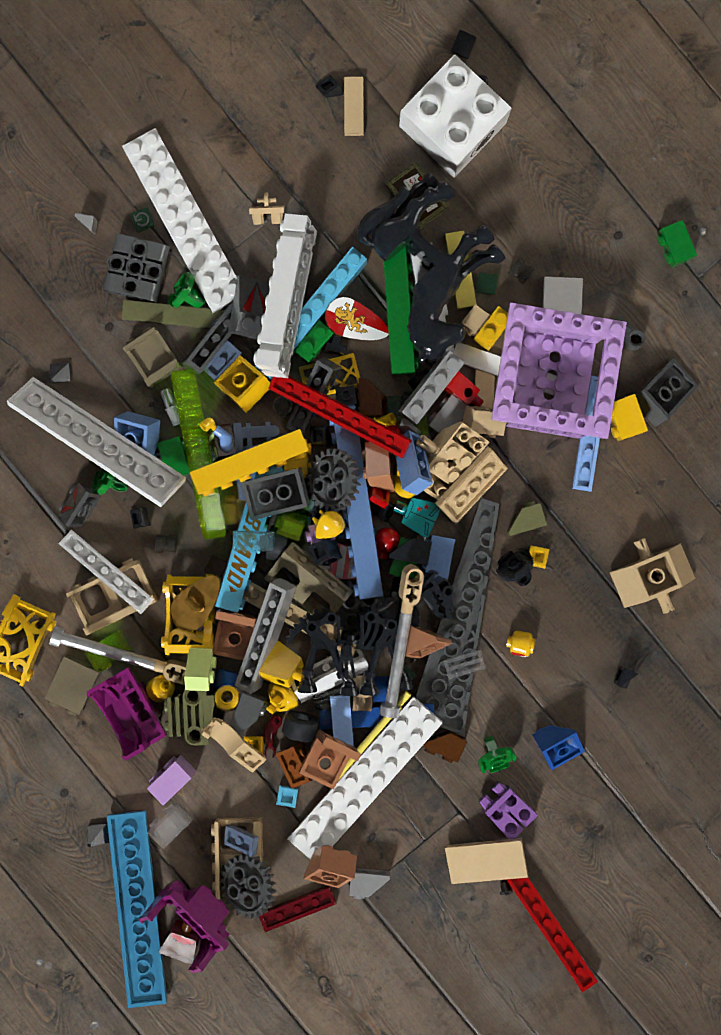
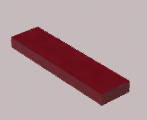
[259,885,337,932]

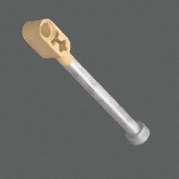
[379,564,424,718]
[49,626,187,685]

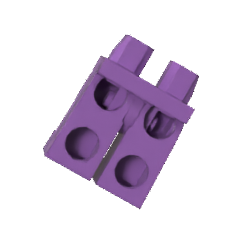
[479,781,538,839]

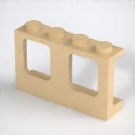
[66,558,159,635]
[211,817,263,900]

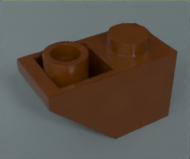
[357,378,388,418]
[423,730,468,763]

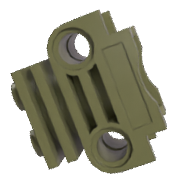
[164,683,220,746]

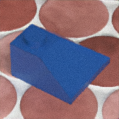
[532,725,585,770]

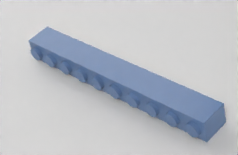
[329,405,383,601]

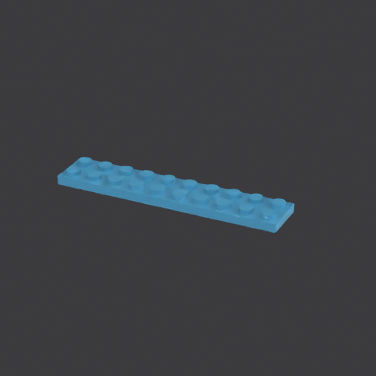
[107,810,168,1008]

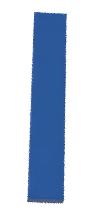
[319,703,435,730]

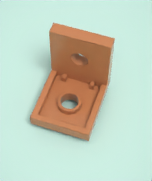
[213,608,258,660]
[298,730,361,790]

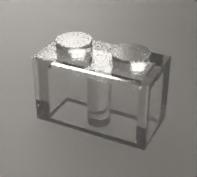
[147,802,193,849]

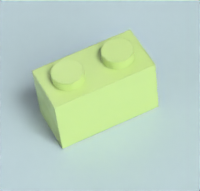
[184,648,217,691]

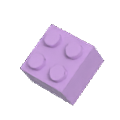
[147,755,196,805]

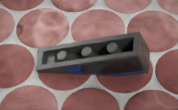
[181,302,233,375]
[286,358,341,435]

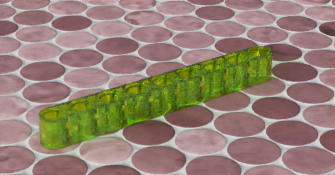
[171,369,226,540]

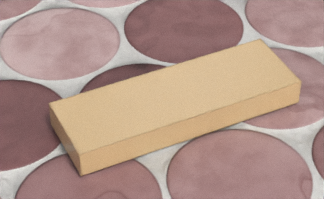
[344,77,364,136]
[475,369,495,408]

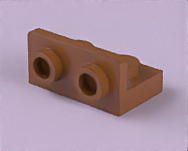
[276,741,313,788]

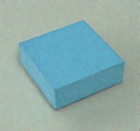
[276,785,298,808]

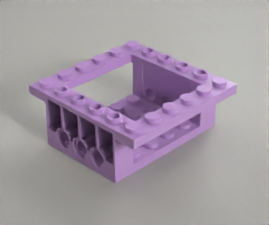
[491,303,627,439]

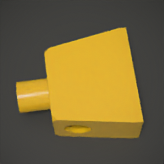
[259,641,304,687]

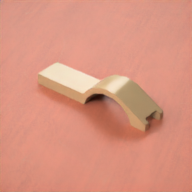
[199,718,266,773]

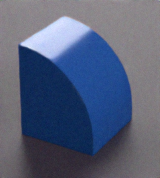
[213,667,239,689]
[373,676,390,702]

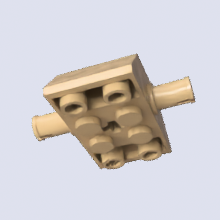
[416,421,489,500]
[609,538,695,614]

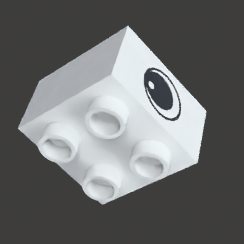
[399,54,512,178]

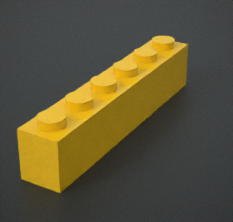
[189,429,309,497]

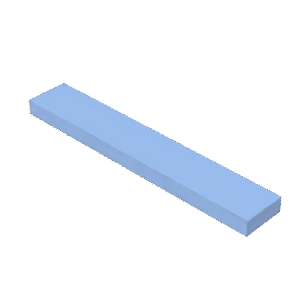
[572,376,600,492]

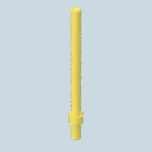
[338,690,411,781]

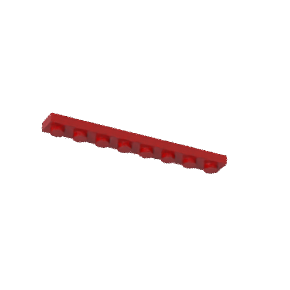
[268,376,412,458]
[506,877,598,993]

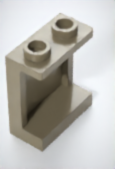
[123,327,183,388]
[44,655,103,716]

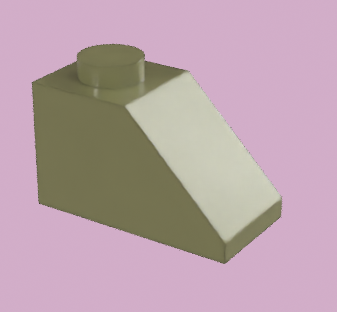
[507,501,547,536]

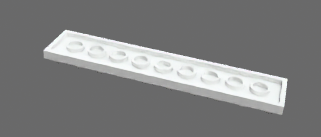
[122,128,237,313]
[7,377,186,507]
[287,696,443,860]

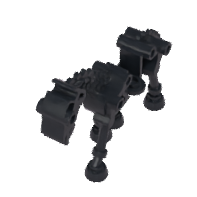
[286,570,454,696]

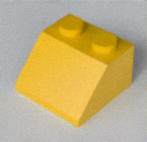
[214,355,270,413]
[611,394,648,441]

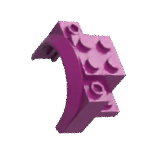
[87,667,168,761]
[138,880,230,973]

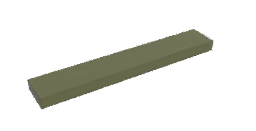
[122,300,224,329]

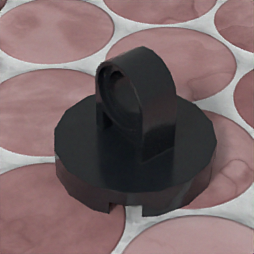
[496,548,534,586]

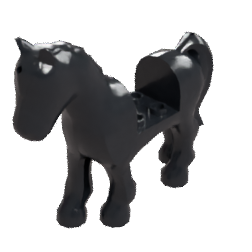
[357,172,506,364]

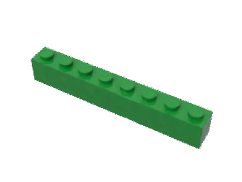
[383,245,418,376]

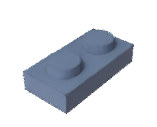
[204,340,242,381]
[224,824,259,857]

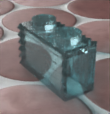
[233,531,275,552]

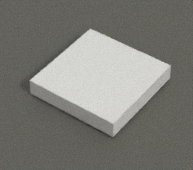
[543,277,583,314]

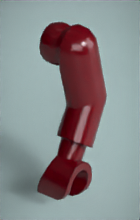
[264,715,282,758]

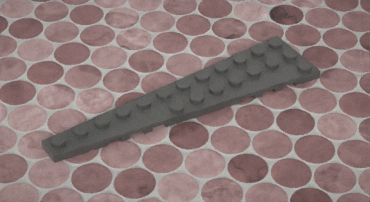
[415,498,499,735]

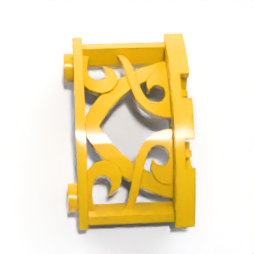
[161,574,215,655]
[0,594,57,686]

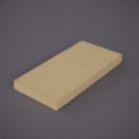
[435,447,508,524]
[445,838,528,884]

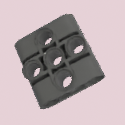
[103,234,170,303]

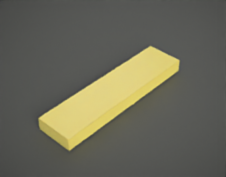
[445,231,477,310]

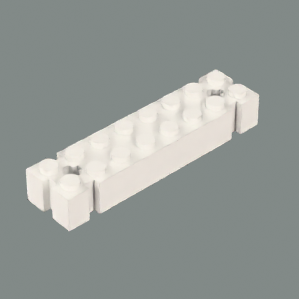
[254,214,317,378]

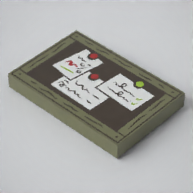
[385,161,450,229]

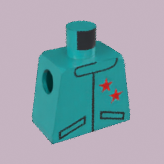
[393,498,440,537]

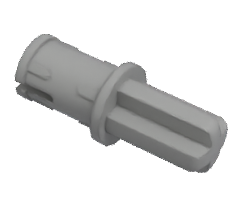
[160,388,184,427]

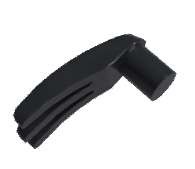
[337,645,356,680]

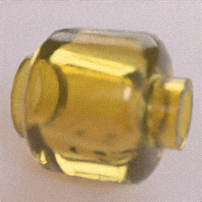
[218,495,243,524]

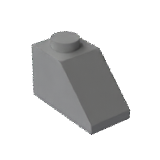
[349,868,390,899]

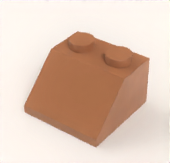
[362,442,395,492]
[396,625,453,659]
[303,845,357,888]

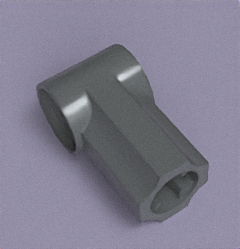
[615,315,645,351]

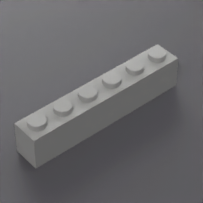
[235,578,297,694]

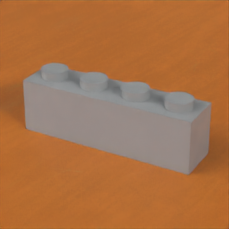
[398,350,465,424]

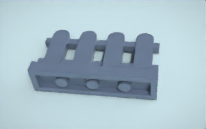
[232,422,279,501]

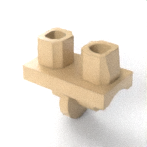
[249,192,285,225]
[353,675,372,711]

